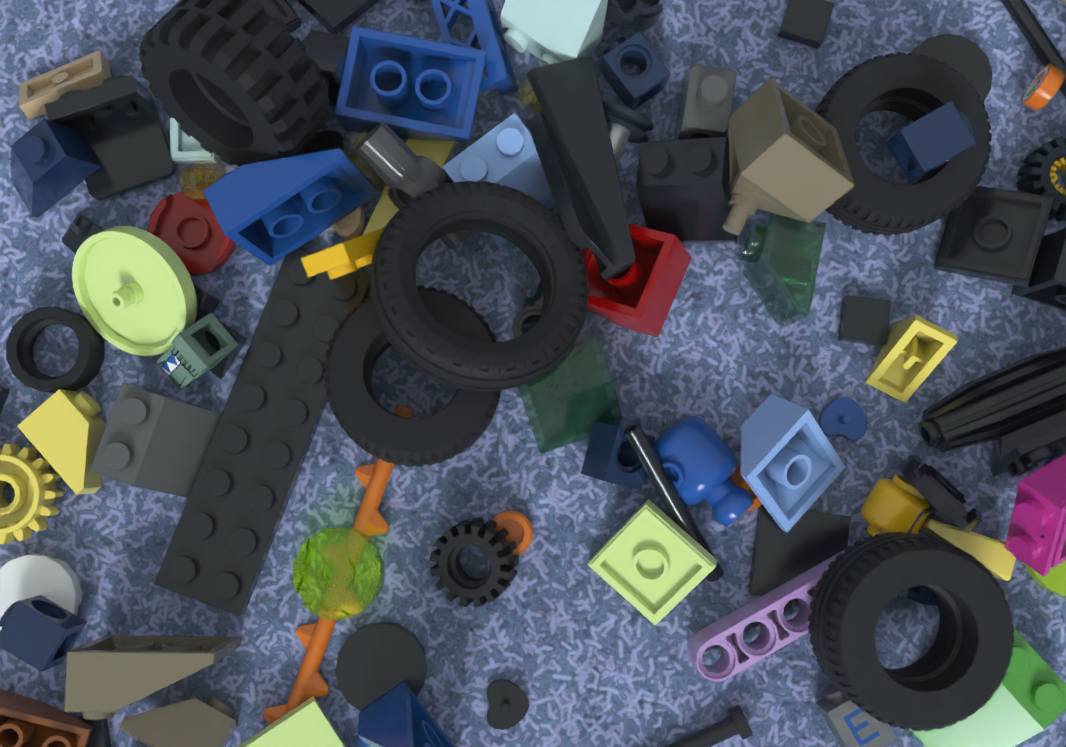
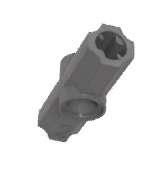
[354,121,474,249]

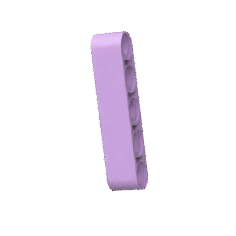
[687,543,854,682]

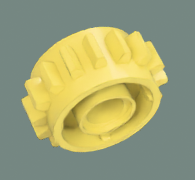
[0,444,64,544]

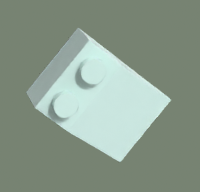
[500,0,608,66]

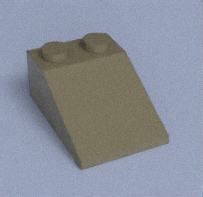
[64,635,241,720]

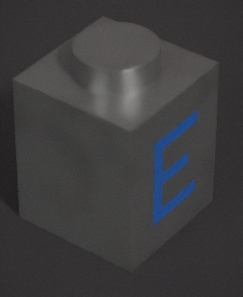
[815,684,896,747]

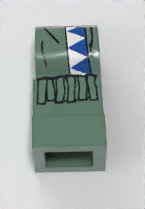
[157,312,239,391]

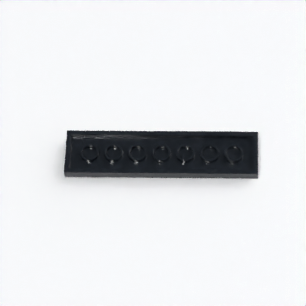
[154,248,370,616]

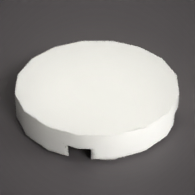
[0,553,82,631]

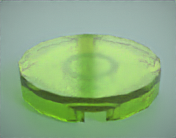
[293,527,384,620]

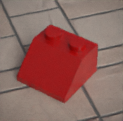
[581,224,692,338]

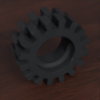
[430,518,519,608]

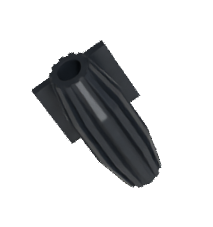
[918,347,1066,477]

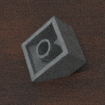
[89,383,222,498]

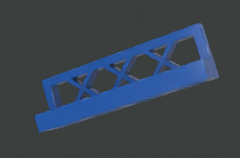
[431,0,518,95]

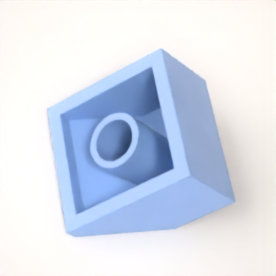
[442,113,556,248]

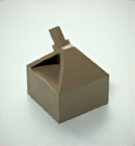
[722,77,855,235]

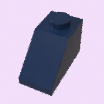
[11,119,101,218]

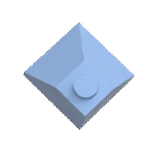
[740,394,846,532]

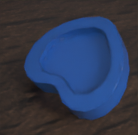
[818,397,867,440]

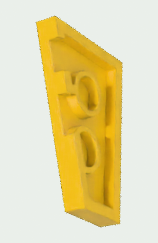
[301,227,385,280]

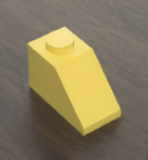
[17,389,106,495]

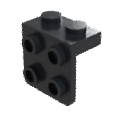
[44,75,176,200]

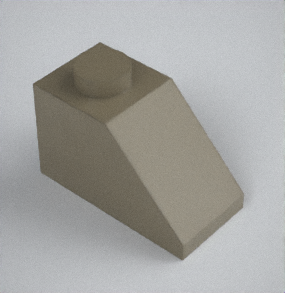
[119,697,237,747]

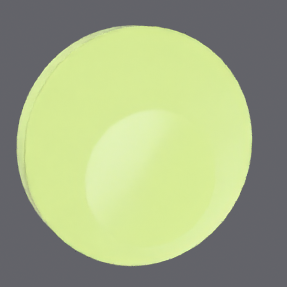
[72,226,197,356]

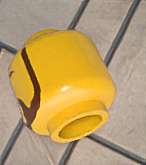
[861,474,932,537]

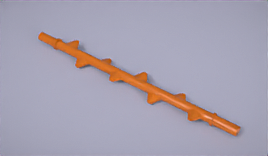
[263,404,415,724]

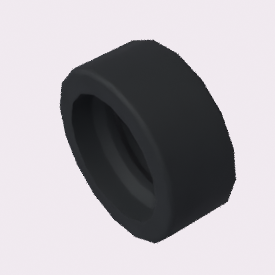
[6,307,104,393]

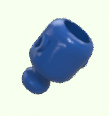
[653,416,754,526]

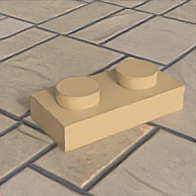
[19,50,111,120]

